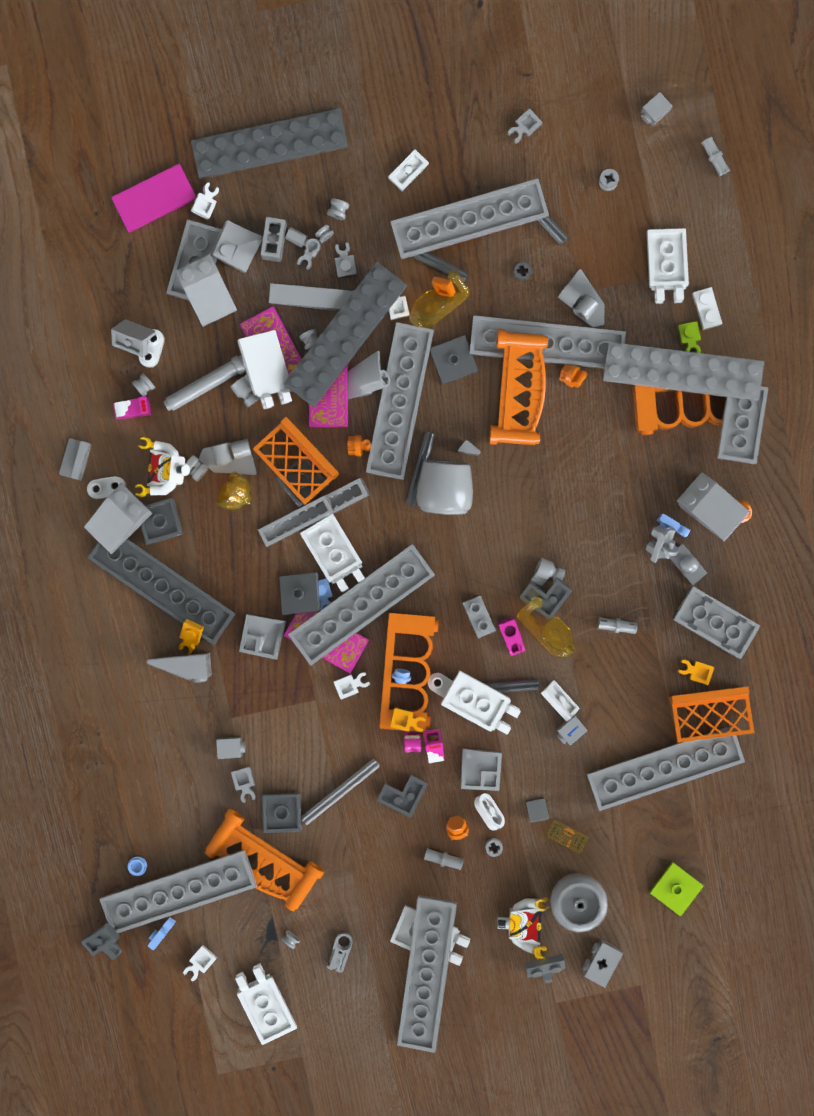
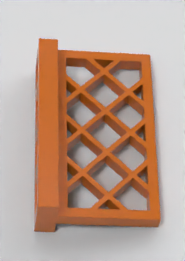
[253,417,339,505]
[669,686,754,743]

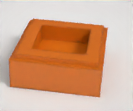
[431,276,455,297]

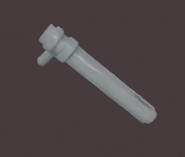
[163,355,247,411]

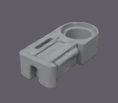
[327,932,353,973]

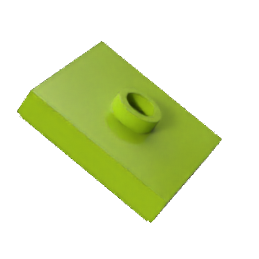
[649,862,704,916]

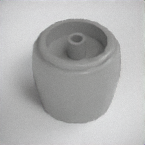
[416,460,473,514]
[550,873,608,932]

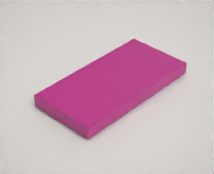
[111,164,196,233]

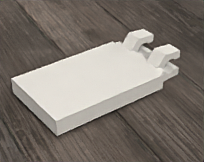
[647,228,689,304]
[238,330,292,409]
[300,514,365,593]
[441,670,521,735]
[390,905,471,966]
[235,963,297,1045]

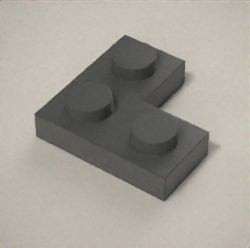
[519,578,573,620]
[376,774,428,818]

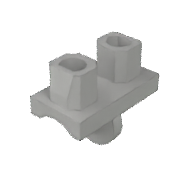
[646,525,678,563]

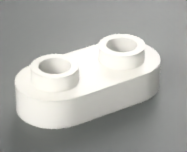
[139,329,164,368]
[87,476,126,499]
[428,673,453,698]
[474,793,505,830]

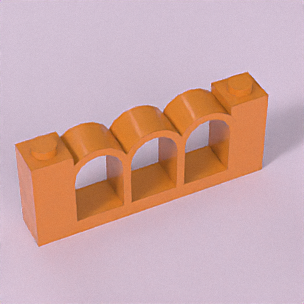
[632,385,723,435]
[380,613,439,732]

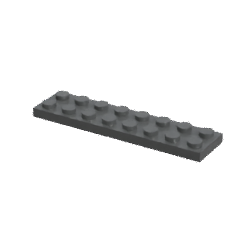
[191,108,348,179]
[283,262,407,408]
[88,538,236,645]

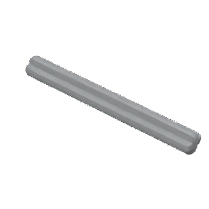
[301,759,380,825]

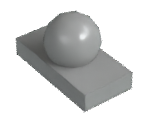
[669,544,707,585]

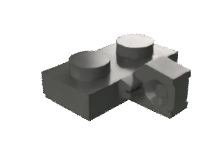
[81,922,122,960]
[525,954,566,984]

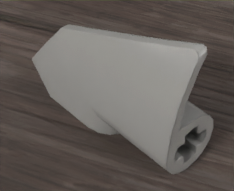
[558,269,604,328]
[348,351,390,399]
[199,438,257,475]

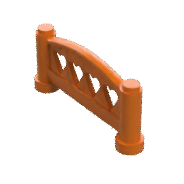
[489,329,548,445]
[204,808,325,912]

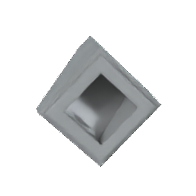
[457,440,481,456]
[526,798,549,822]

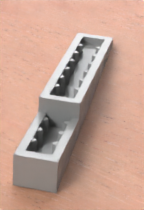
[268,283,354,311]
[258,478,371,547]

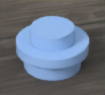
[392,668,411,684]
[128,856,147,876]

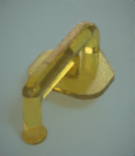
[409,270,470,328]
[517,597,575,658]

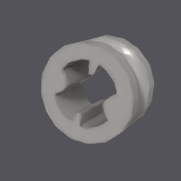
[315,225,334,243]
[485,838,503,857]
[281,930,300,949]

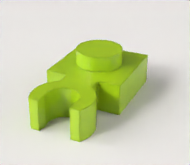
[677,321,701,353]

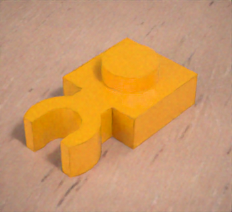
[179,619,204,655]
[678,660,714,685]
[390,708,426,732]

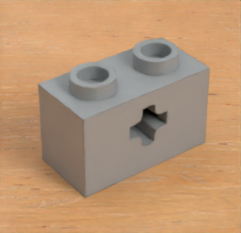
[261,217,287,262]
[462,595,496,638]
[582,939,623,988]

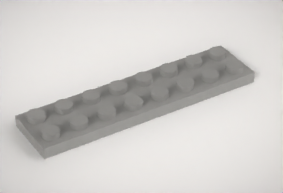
[390,178,549,260]
[469,316,626,369]
[366,322,434,480]
[603,342,764,401]
[288,544,435,666]
[587,726,745,811]
[100,849,257,933]
[397,895,457,1053]

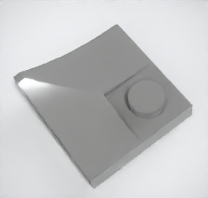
[211,220,263,273]
[239,614,287,660]
[460,747,502,791]

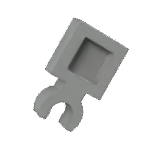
[507,109,543,143]
[335,242,357,278]
[231,766,256,803]

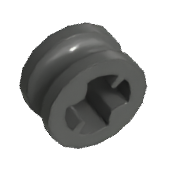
[514,262,531,281]

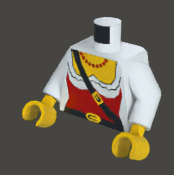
[135,437,190,497]
[497,897,549,959]

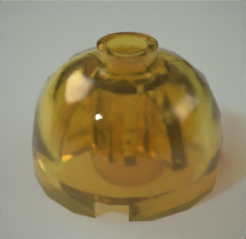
[216,471,252,511]

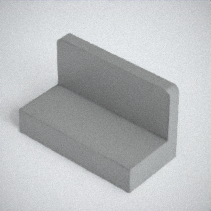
[111,320,156,357]
[59,438,92,481]

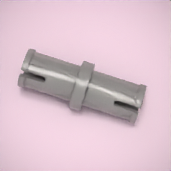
[701,137,730,177]
[597,617,637,634]
[424,848,464,871]

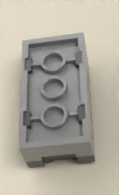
[672,586,760,659]

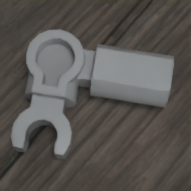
[285,227,321,270]

